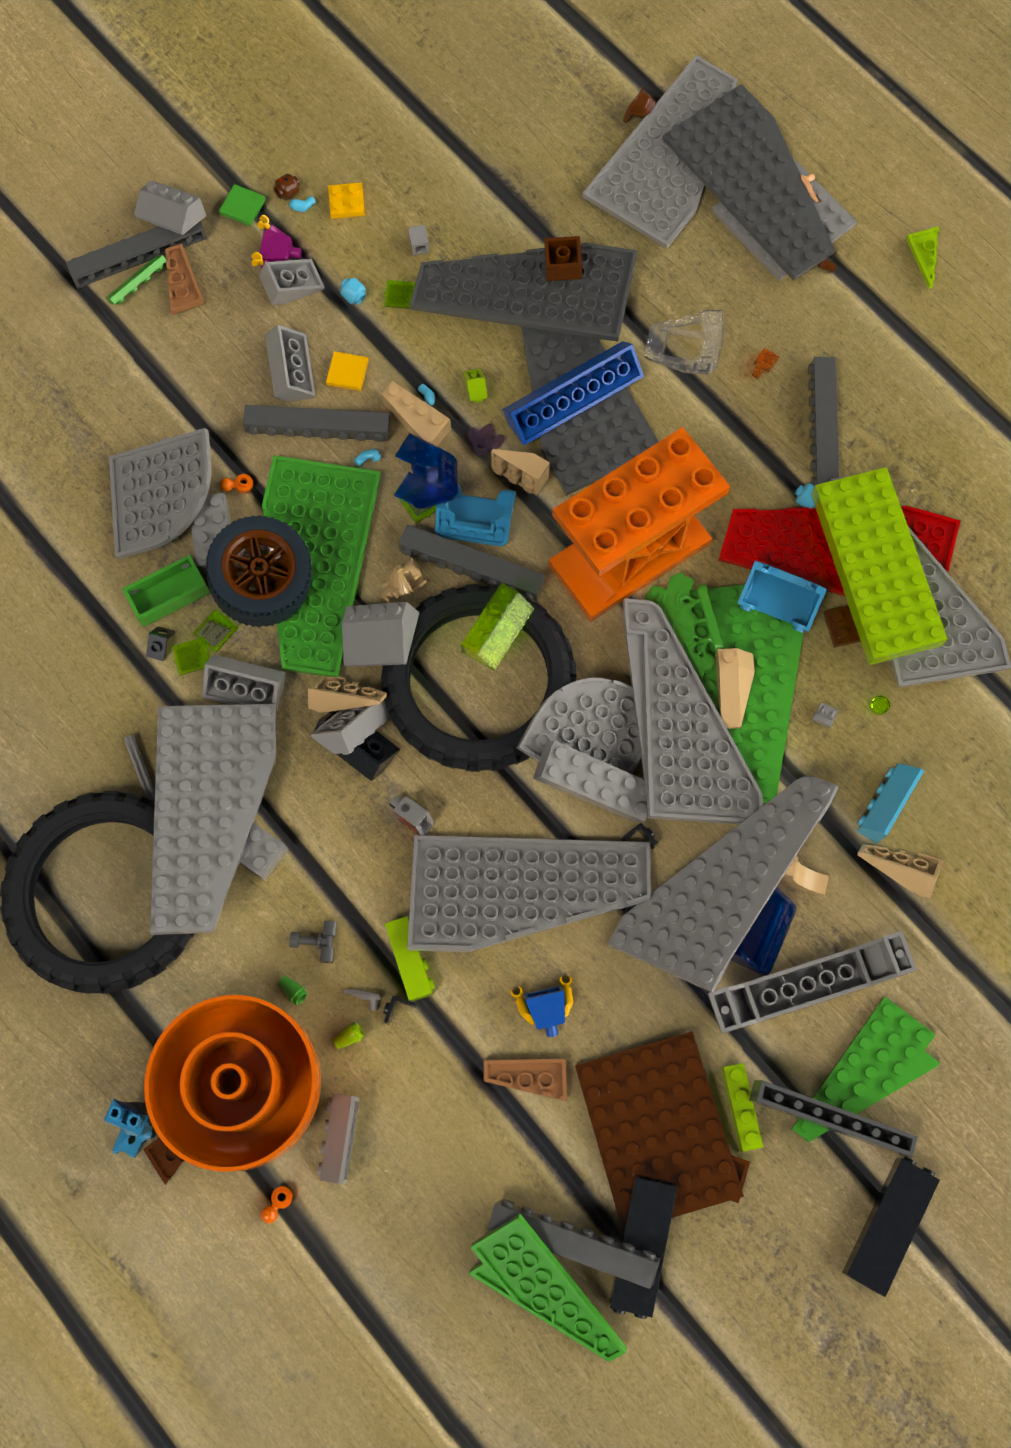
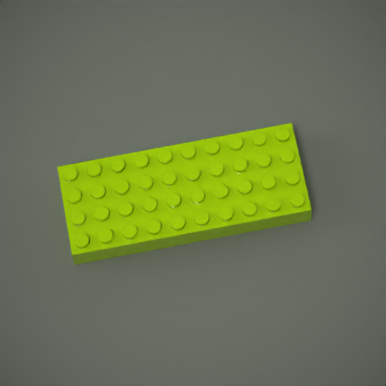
[811,467,948,665]

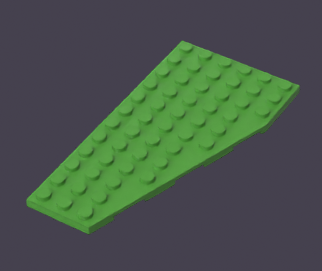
[262,455,381,677]
[684,585,803,804]

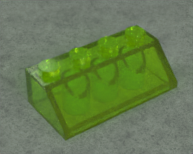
[461,583,534,671]

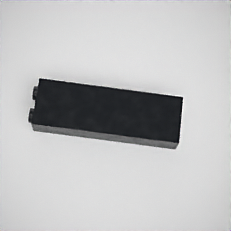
[842,1156,940,1297]
[609,1174,677,1319]

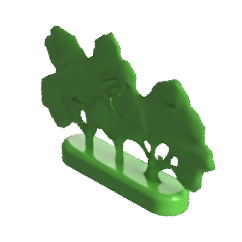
[645,572,726,679]

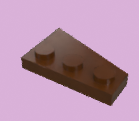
[143,1138,185,1185]

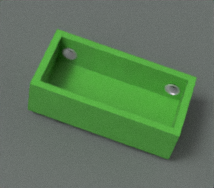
[122,555,210,627]

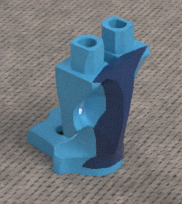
[104,1099,156,1158]

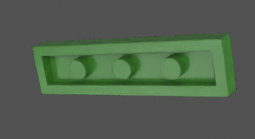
[105,255,167,305]

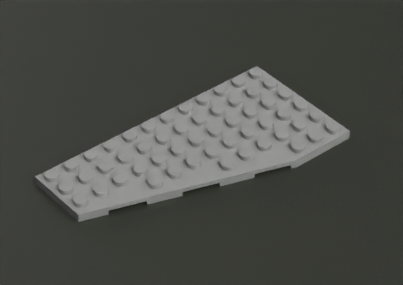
[582,55,738,249]
[150,704,276,935]
[407,835,651,952]

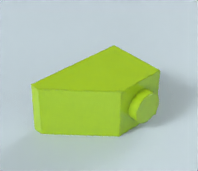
[463,368,488,403]

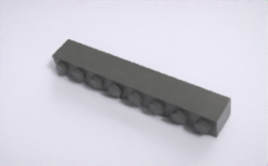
[66,221,207,289]
[808,356,839,486]
[243,405,390,442]
[398,525,545,601]
[749,1080,918,1157]
[487,1199,660,1289]

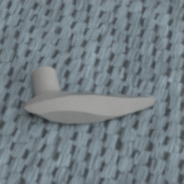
[343,989,381,1011]

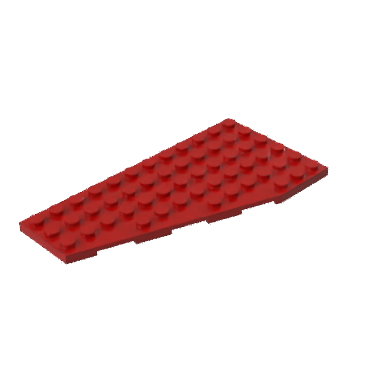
[718,506,961,597]

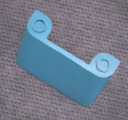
[435,481,516,546]
[737,560,827,633]

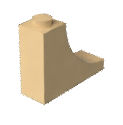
[779,857,829,896]

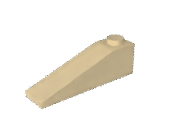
[308,675,387,713]

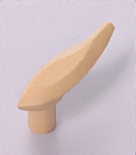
[801,174,818,203]

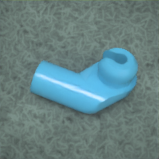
[289,196,316,212]
[418,384,435,406]
[353,449,381,467]

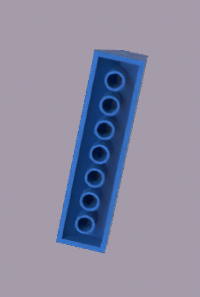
[502,341,644,445]

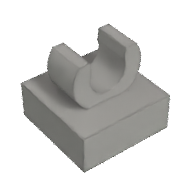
[812,702,838,729]

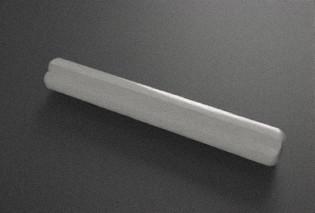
[124,735,155,801]

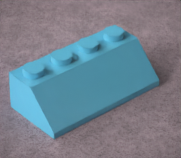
[856,763,924,844]

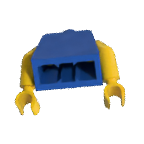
[510,976,573,1037]

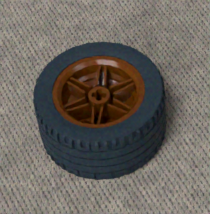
[206,515,311,627]

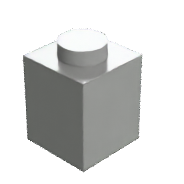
[408,225,430,256]

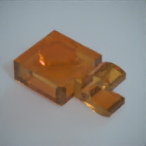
[752,348,779,379]

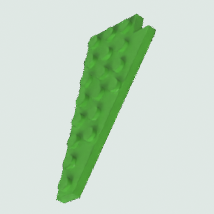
[791,997,940,1142]
[469,1214,627,1362]

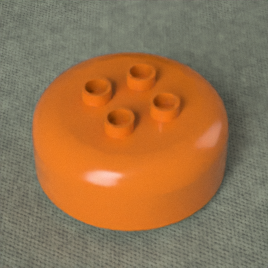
[144,995,321,1172]

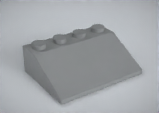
[342,602,420,667]

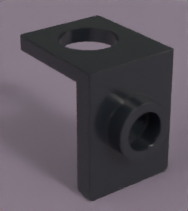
[146,626,175,661]
[622,823,658,849]
[383,996,417,1025]

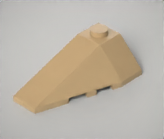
[715,648,755,729]
[858,843,944,898]

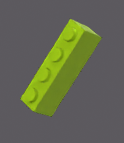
[385,916,435,1002]
[720,1063,764,1152]

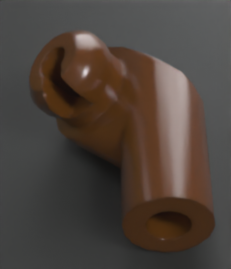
[817,258,837,272]

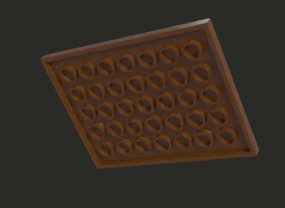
[575,1031,744,1231]

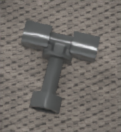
[289,921,337,963]

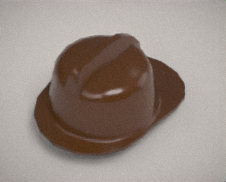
[623,87,656,123]

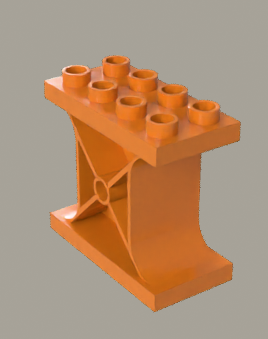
[548,427,730,622]

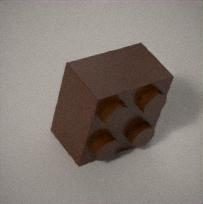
[544,236,582,281]

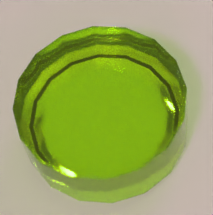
[870,696,890,715]

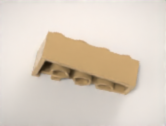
[382,381,451,456]

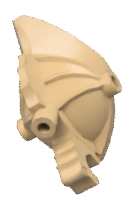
[380,555,426,603]

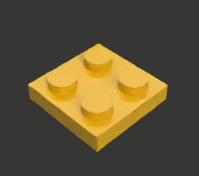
[328,182,365,219]

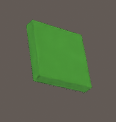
[219,184,266,227]

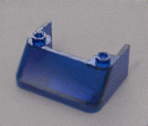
[394,433,458,509]
[731,887,796,975]

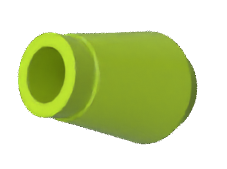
[333,1022,365,1049]

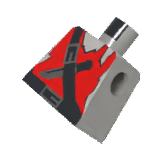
[389,796,435,836]

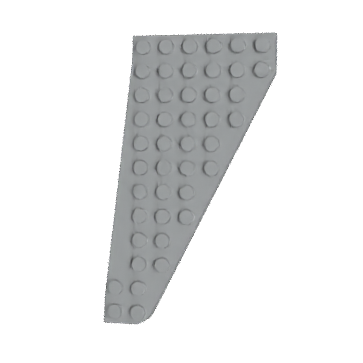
[830,475,1011,688]
[623,598,763,824]
[608,776,838,993]

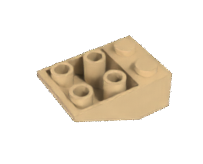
[491,449,550,495]

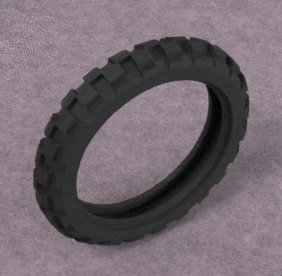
[381,584,576,772]
[0,791,195,994]

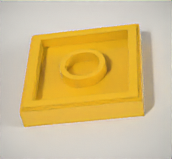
[326,351,369,391]

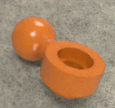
[219,474,253,494]
[261,1186,293,1224]

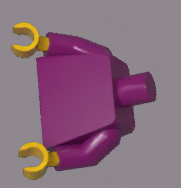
[251,215,301,269]

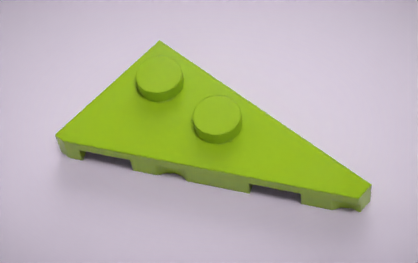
[906,226,939,289]

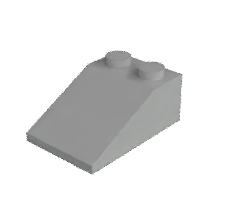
[259,259,325,305]

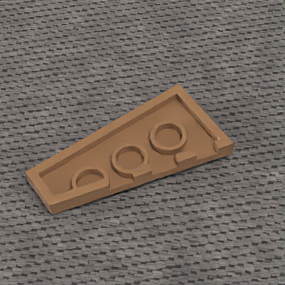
[165,243,205,315]
[484,1059,567,1101]

